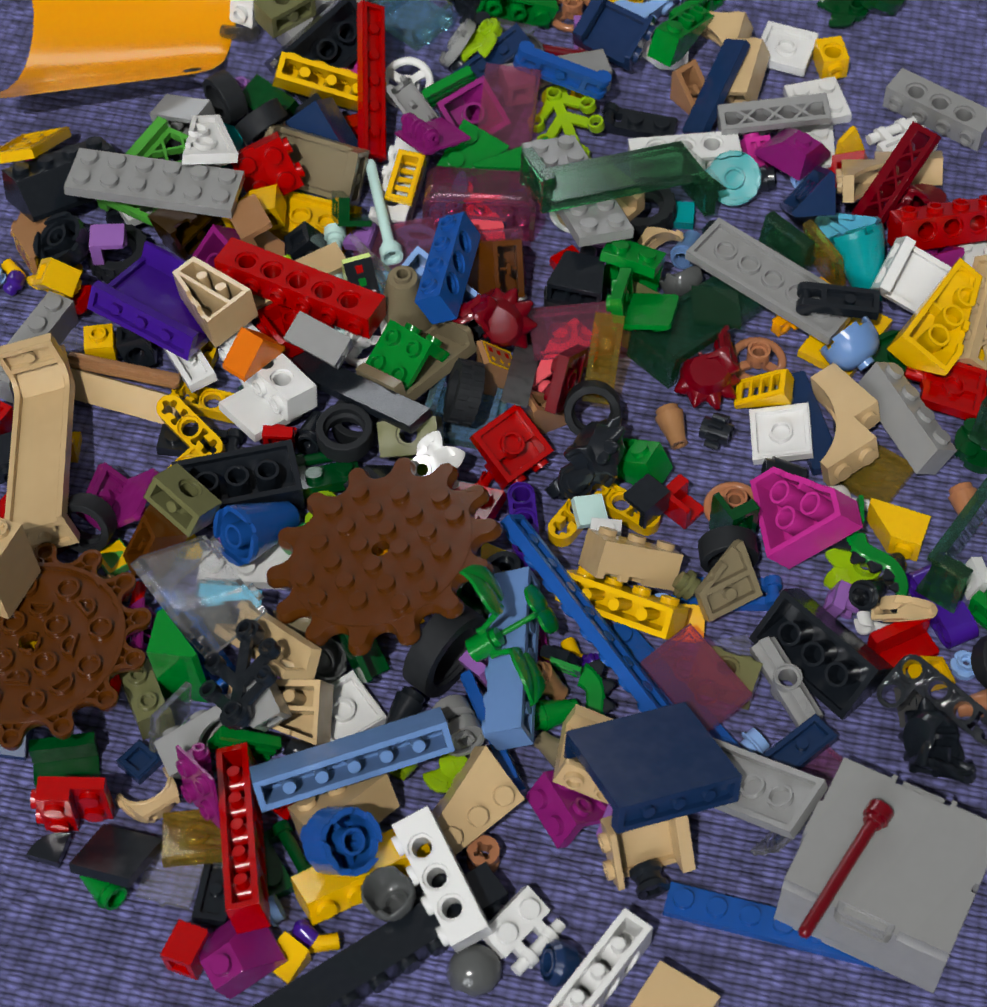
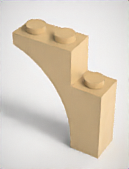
[701,11,770,104]
[836,151,943,203]
[810,363,881,486]

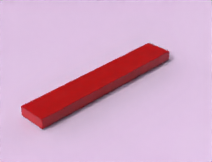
[357,0,386,163]

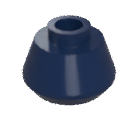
[540,939,583,987]

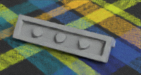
[717,93,832,135]

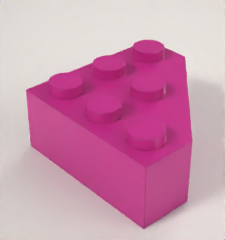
[750,467,863,569]

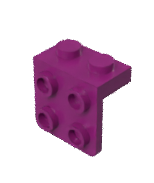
[76,462,159,531]
[525,770,608,849]

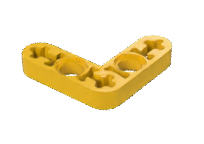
[171,341,234,424]
[156,394,225,468]
[548,483,660,547]

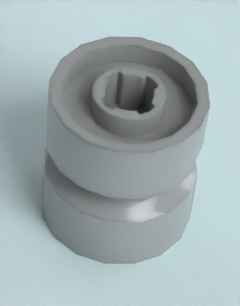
[432,695,485,757]

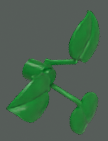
[459,564,559,707]

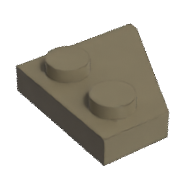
[694,539,763,622]

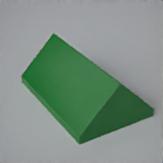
[146,608,208,703]

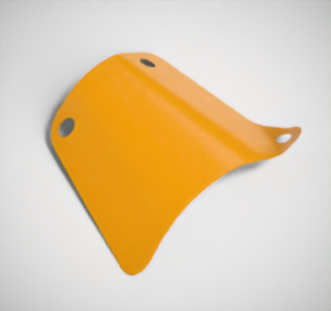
[0,0,235,98]

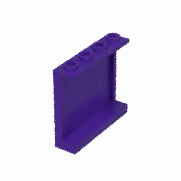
[87,241,210,361]

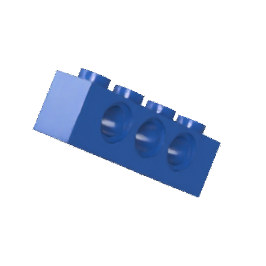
[414,212,481,325]

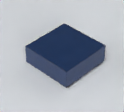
[116,739,163,785]

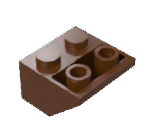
[467,237,525,298]
[123,504,187,578]

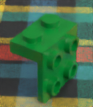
[599,239,667,292]
[606,268,679,332]
[366,319,450,391]

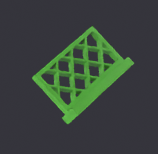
[97,116,205,226]

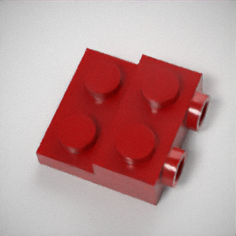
[231,131,306,196]
[254,303,334,359]
[469,405,554,490]
[30,776,115,833]

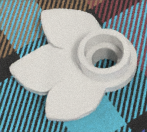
[411,431,466,489]

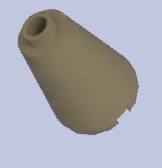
[383,265,431,336]

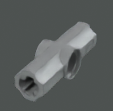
[750,636,823,728]

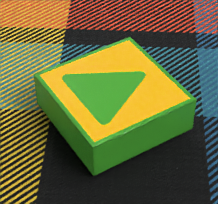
[99,539,130,576]

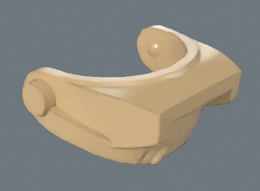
[637,227,684,249]
[871,595,938,622]
[115,767,180,823]

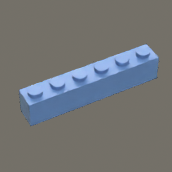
[481,566,541,751]
[249,707,455,813]

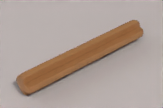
[68,352,182,389]

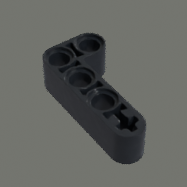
[876,654,987,749]

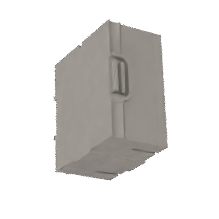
[774,757,987,994]

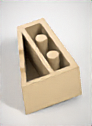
[172,256,259,349]
[578,526,684,591]
[228,679,334,746]
[429,745,525,855]
[287,773,400,837]

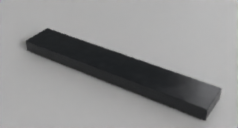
[291,351,432,434]

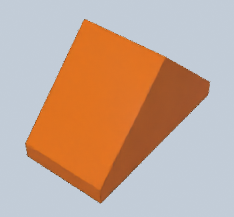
[222,327,285,382]

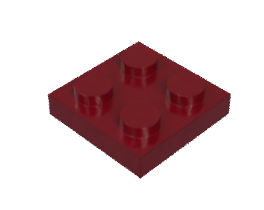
[544,344,589,414]

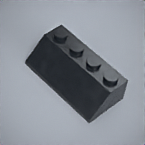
[264,0,358,103]
[2,136,116,223]
[171,439,305,528]
[748,588,893,720]

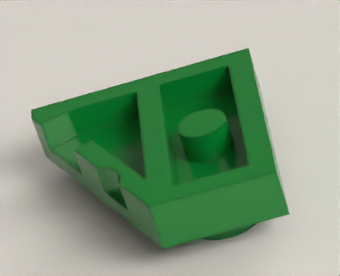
[436,119,510,179]

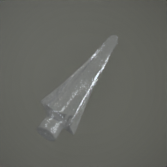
[350,234,392,293]

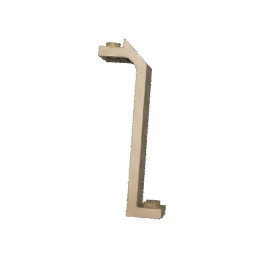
[0,332,80,552]

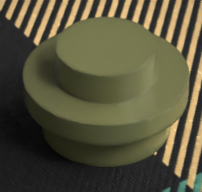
[672,570,701,600]

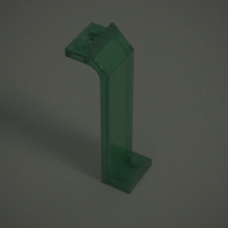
[520,141,727,217]
[626,211,817,389]
[915,396,987,614]

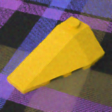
[887,258,983,376]

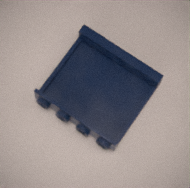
[564,702,742,834]

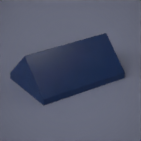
[285,97,367,174]
[779,165,836,217]

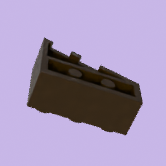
[148,195,242,261]

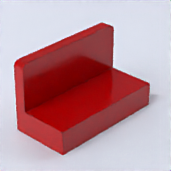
[867,618,939,668]

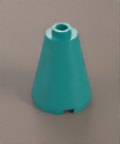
[827,222,885,301]

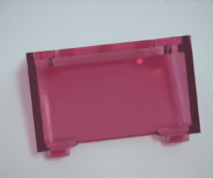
[422,166,537,242]

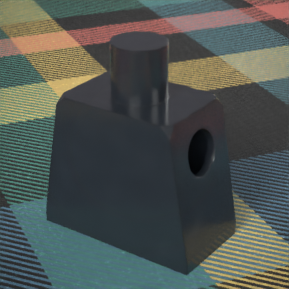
[547,245,605,313]

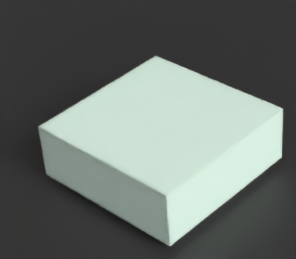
[571,493,608,529]

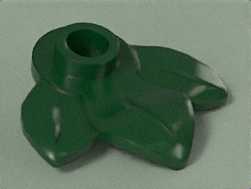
[817,0,869,27]

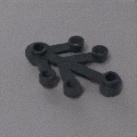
[199,619,281,730]

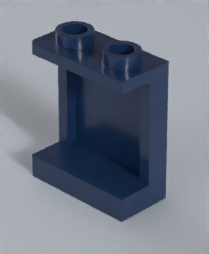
[572,0,656,71]

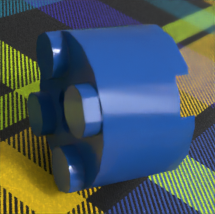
[300,806,382,876]

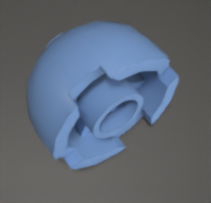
[819,316,880,372]

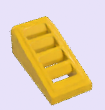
[384,149,427,206]
[734,369,794,409]

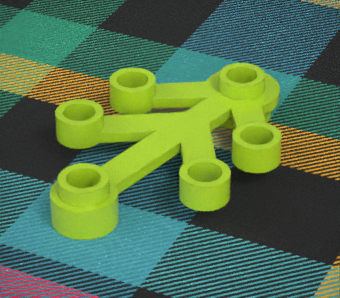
[528,85,605,160]

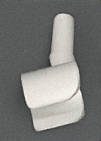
[853,611,889,635]

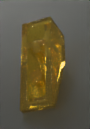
[581,312,625,405]

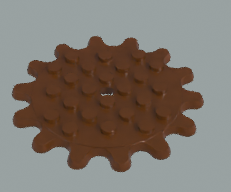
[267,457,502,656]
[0,542,152,751]

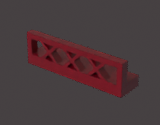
[851,121,941,224]

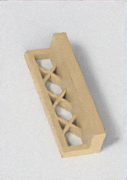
[957,255,987,370]
[213,602,322,680]

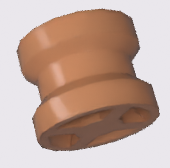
[466,835,500,873]

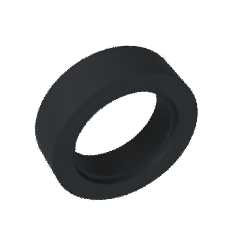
[403,604,486,698]

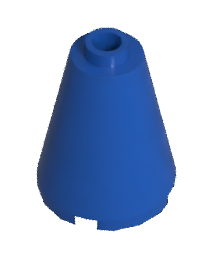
[213,501,300,566]

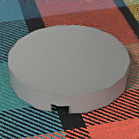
[438,18,477,68]

